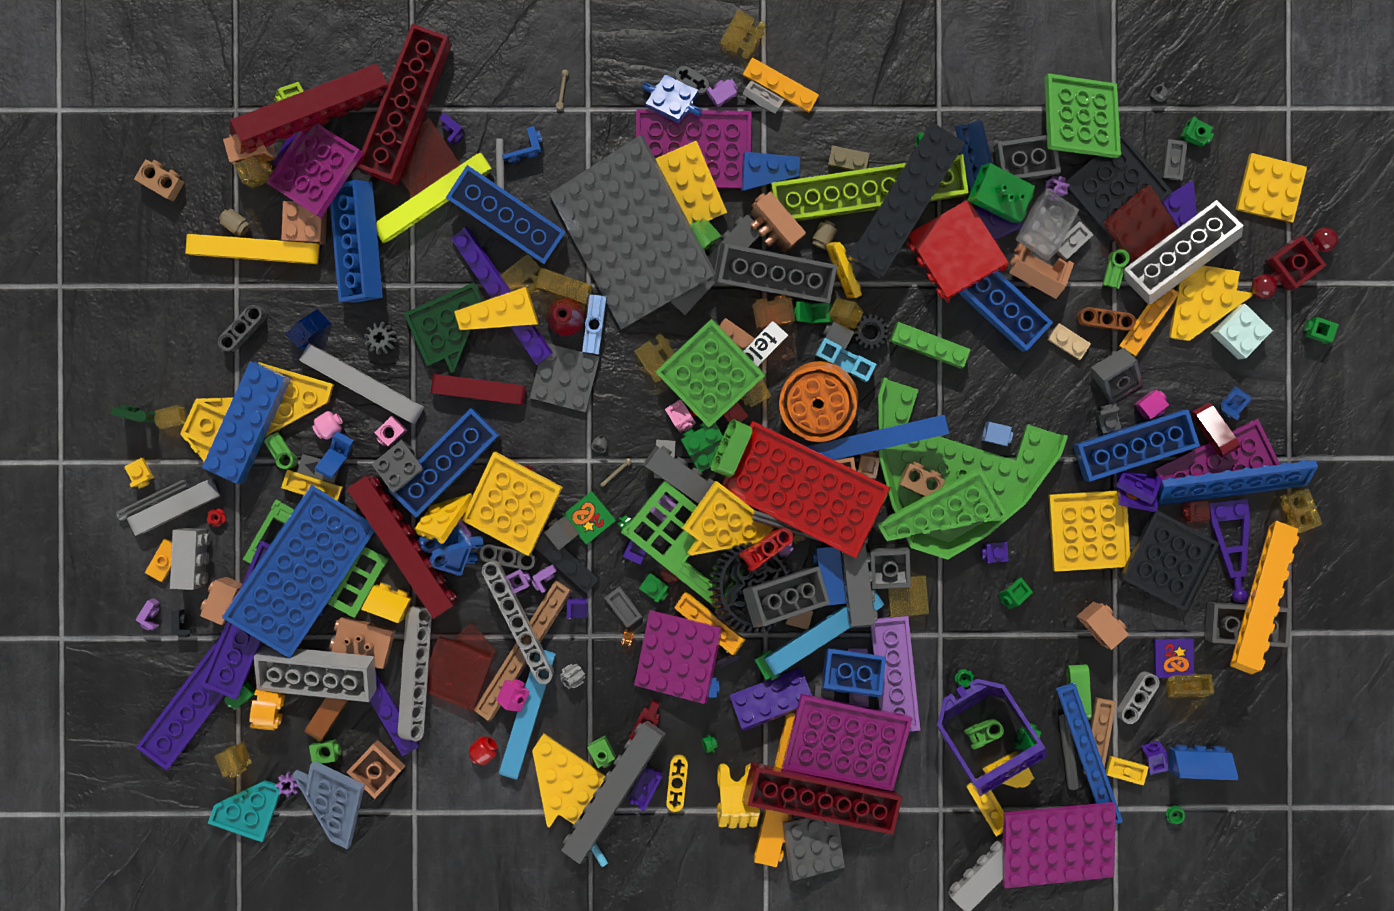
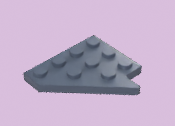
[293,761,365,849]

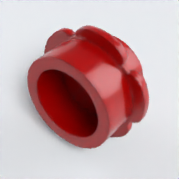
[207,508,226,527]

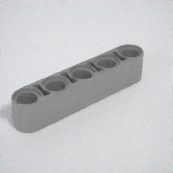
[127,479,221,536]

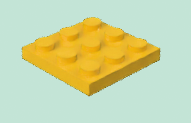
[1235,153,1307,224]

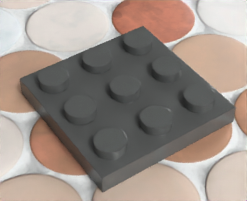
[530,343,600,412]
[782,817,845,881]

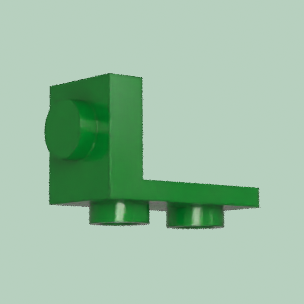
[794,302,832,324]

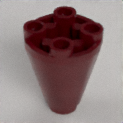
[547,298,585,336]

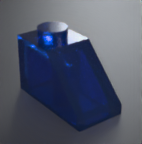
[285,309,331,350]

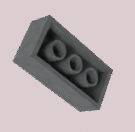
[743,567,830,627]
[1205,602,1291,647]

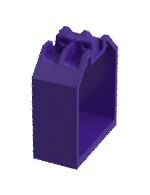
[937,679,1047,797]

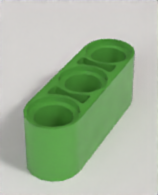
[711,420,752,478]
[1066,664,1092,720]

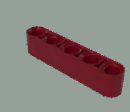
[430,374,526,405]

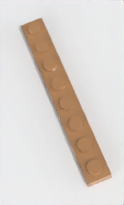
[474,580,573,721]

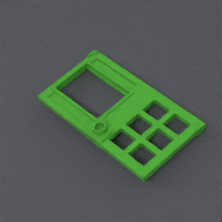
[621,480,744,609]
[243,499,389,618]

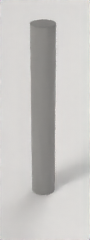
[496,139,504,189]

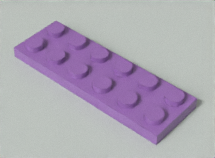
[870,615,920,731]

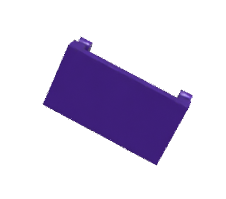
[628,765,662,811]

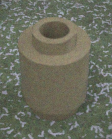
[219,209,250,236]
[812,220,837,251]

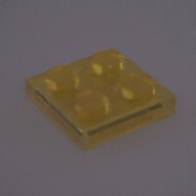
[888,575,929,617]

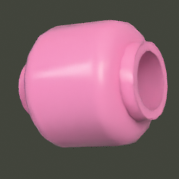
[312,411,343,440]

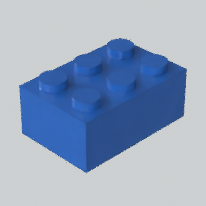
[821,649,886,698]

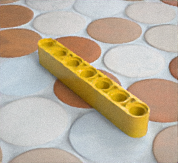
[185,234,320,264]

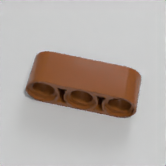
[1076,307,1136,332]
[304,698,349,742]

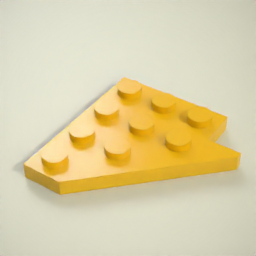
[1169,265,1253,341]
[258,362,334,437]
[682,481,774,556]
[532,733,606,827]

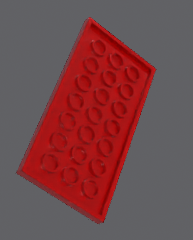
[722,421,891,558]

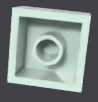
[1211,304,1273,359]

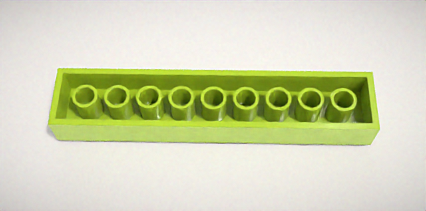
[770,154,969,222]

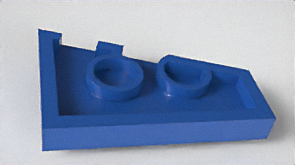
[741,152,800,191]

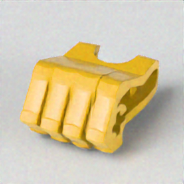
[717,763,760,828]

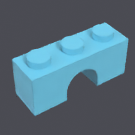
[815,338,876,382]

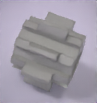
[560,664,585,689]

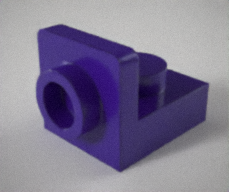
[439,113,465,145]
[980,542,1008,563]
[1141,741,1169,775]

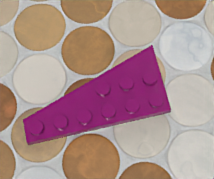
[1153,419,1280,485]

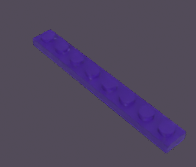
[451,227,553,365]

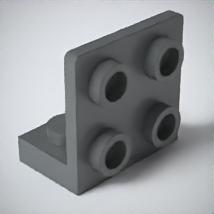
[372,440,423,493]

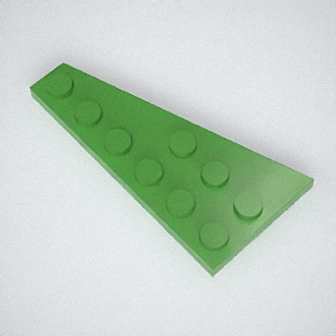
[877,467,1009,541]

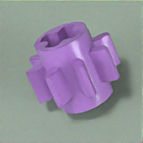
[1044,175,1069,200]
[275,772,299,798]

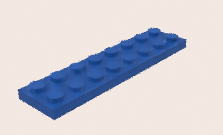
[1157,460,1318,506]

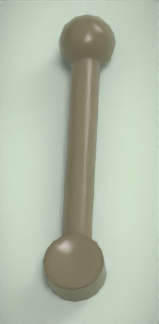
[556,69,569,110]
[600,458,632,487]

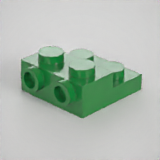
[681,422,723,472]

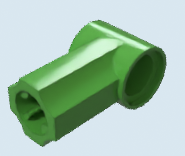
[1102,250,1129,289]
[264,432,298,470]

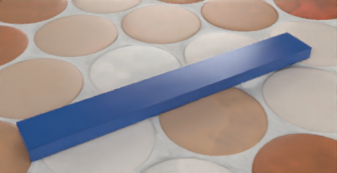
[807,415,950,460]
[1056,682,1123,824]

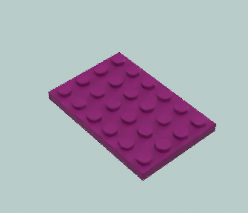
[636,109,752,189]
[782,693,913,791]
[1003,802,1116,888]

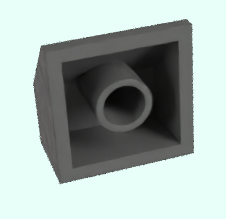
[1091,348,1143,404]
[869,543,911,589]

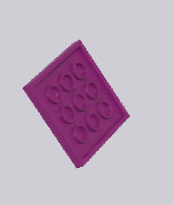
[266,124,363,218]
[634,610,723,704]

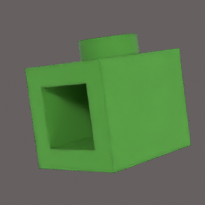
[587,736,616,768]

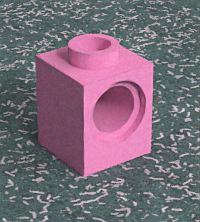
[374,416,408,446]

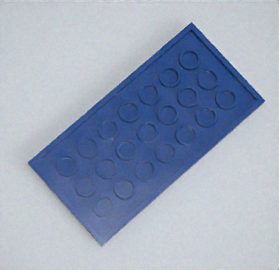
[222,485,374,658]

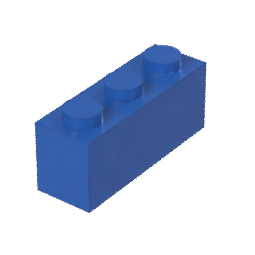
[812,546,846,606]

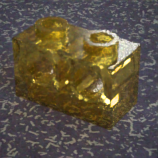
[234,155,273,189]
[1280,488,1323,533]

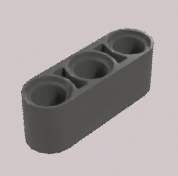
[218,305,267,352]
[480,544,537,570]

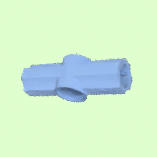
[582,295,607,354]

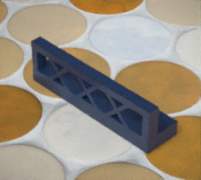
[954,120,993,191]

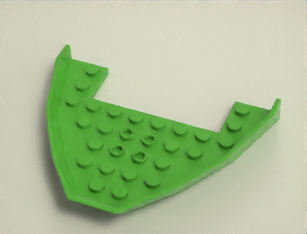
[878,377,1068,560]

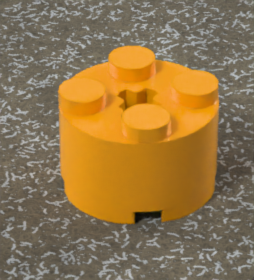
[250,689,285,730]

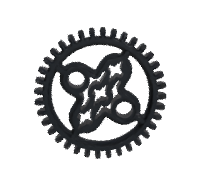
[708,542,791,634]

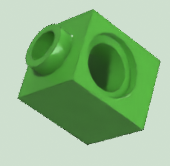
[309,739,341,764]

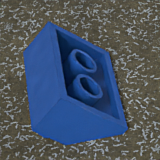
[1168,745,1238,780]

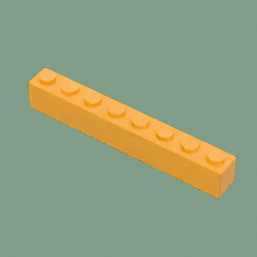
[1230,521,1299,674]
[754,711,796,867]

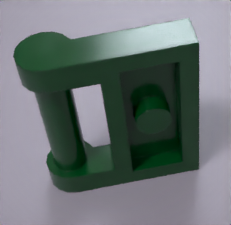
[110,404,159,423]

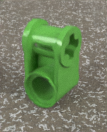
[964,718,1004,749]

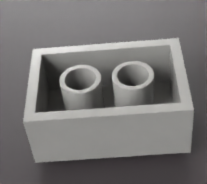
[170,528,210,590]

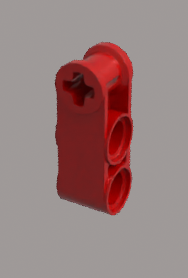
[739,528,793,572]

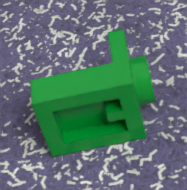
[639,573,669,603]
[998,577,1033,609]

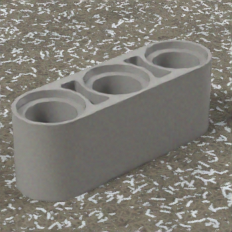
[1117,672,1159,724]

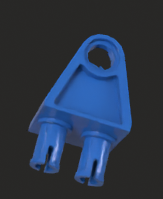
[419,525,483,575]

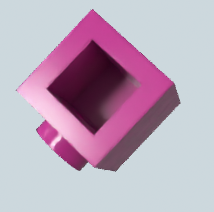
[1134,390,1169,420]
[496,679,530,712]

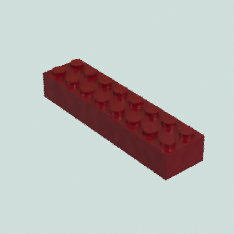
[356,24,452,185]
[230,63,388,154]
[347,475,458,619]
[742,762,902,835]

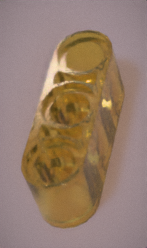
[534,268,593,304]

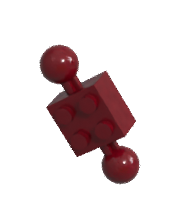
[1251,228,1338,299]

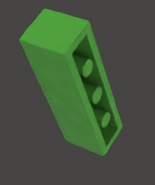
[889,322,971,368]

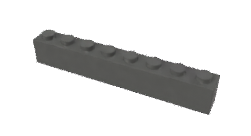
[561,721,666,864]

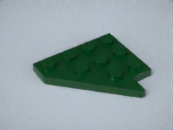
[404,282,483,374]

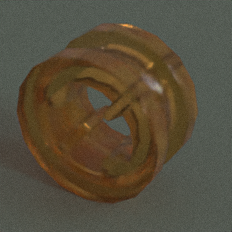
[621,629,634,648]

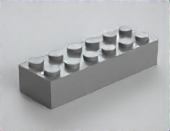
[1124,200,1243,305]
[254,645,377,702]

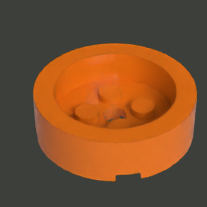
[779,361,858,442]

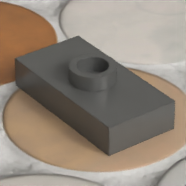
[1161,139,1187,181]

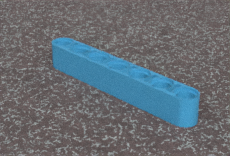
[764,589,884,675]
[499,650,556,780]

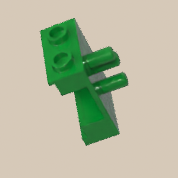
[967,163,1035,223]

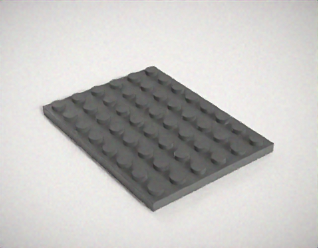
[549,135,717,329]

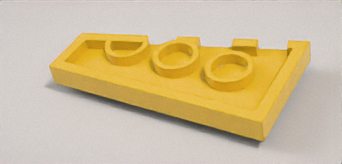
[454,287,539,330]

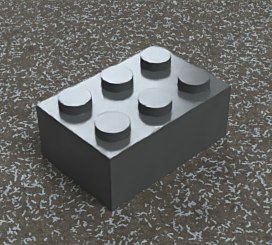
[993,135,1061,181]

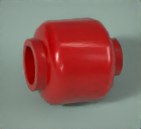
[469,736,498,765]

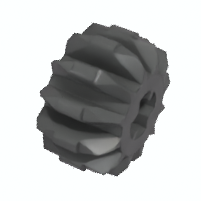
[364,322,397,355]

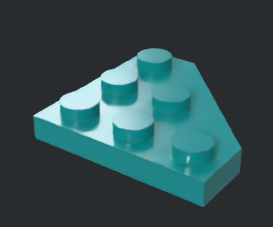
[208,780,280,842]

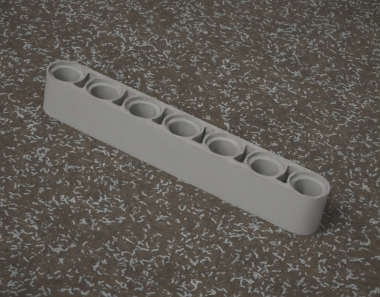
[299,343,424,424]
[482,560,554,684]
[398,606,432,741]

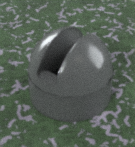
[1151,84,1169,102]
[591,436,608,453]

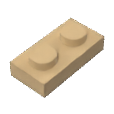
[1047,323,1091,360]

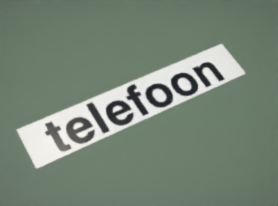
[744,321,788,366]

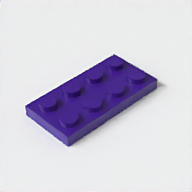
[730,668,812,731]

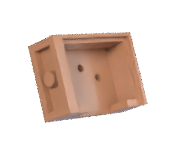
[750,191,806,254]
[1009,237,1074,299]
[329,616,396,669]

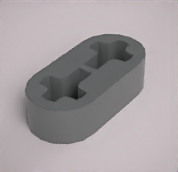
[676,66,709,95]

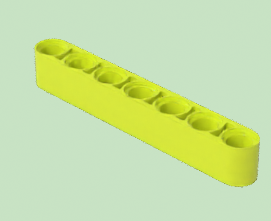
[376,153,492,243]

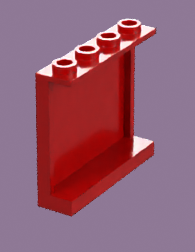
[906,200,1008,303]

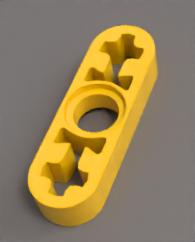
[667,755,688,812]

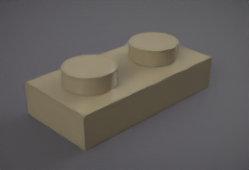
[828,145,870,171]

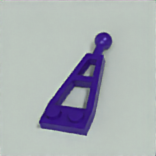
[1207,499,1250,604]

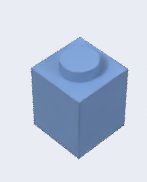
[981,422,1013,446]

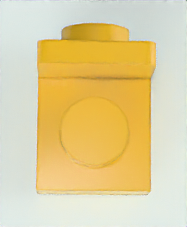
[125,458,154,489]

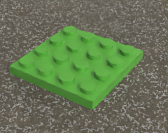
[1045,74,1121,158]
[656,318,765,427]

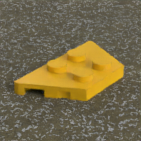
[180,397,233,463]
[415,493,472,544]

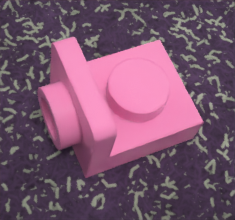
[665,399,696,433]

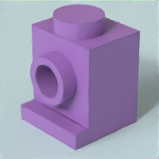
[707,79,738,109]
[502,569,532,593]

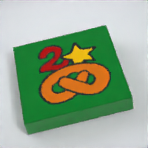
[562,491,616,545]

